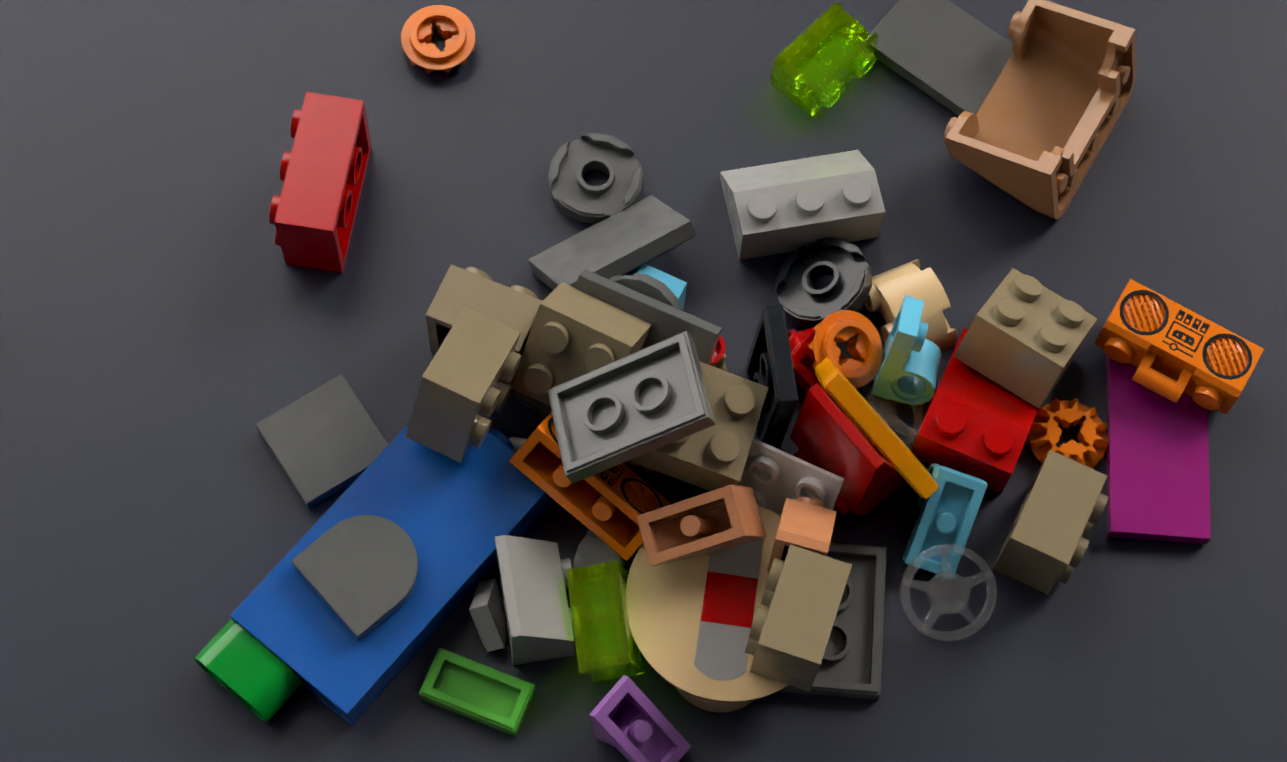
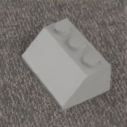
[720,150,885,260]

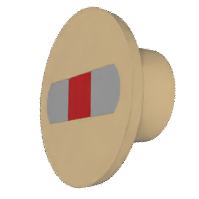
[625,505,788,713]

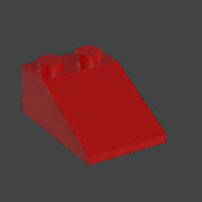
[911,328,1038,494]
[790,383,906,518]

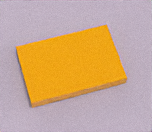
[814,357,940,499]

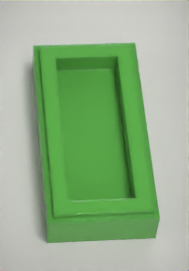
[419,647,535,737]

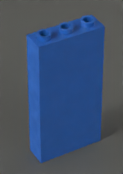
[230,424,554,727]

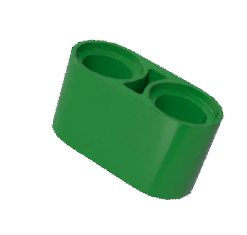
[194,619,303,723]

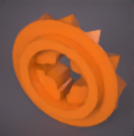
[401,5,475,74]
[808,310,883,388]
[1028,398,1109,469]

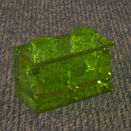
[770,1,878,117]
[566,560,644,682]

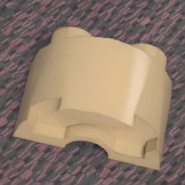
[864,259,957,351]

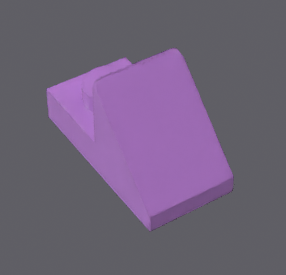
[589,675,691,762]

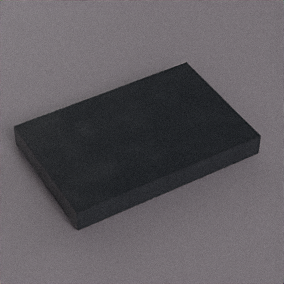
[745,304,799,450]

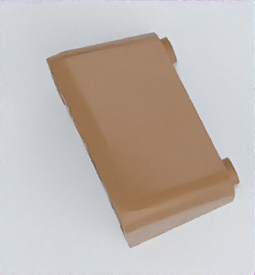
[943,0,1137,220]

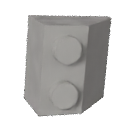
[495,535,583,665]

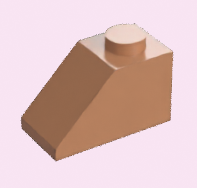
[636,485,766,566]
[767,497,837,572]

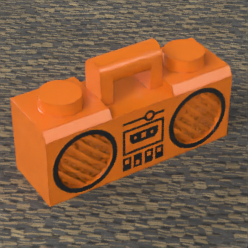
[1094,279,1264,414]
[509,411,671,561]

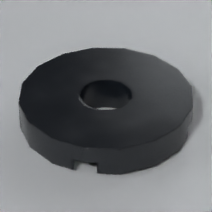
[775,237,872,328]

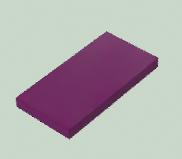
[1105,354,1211,544]

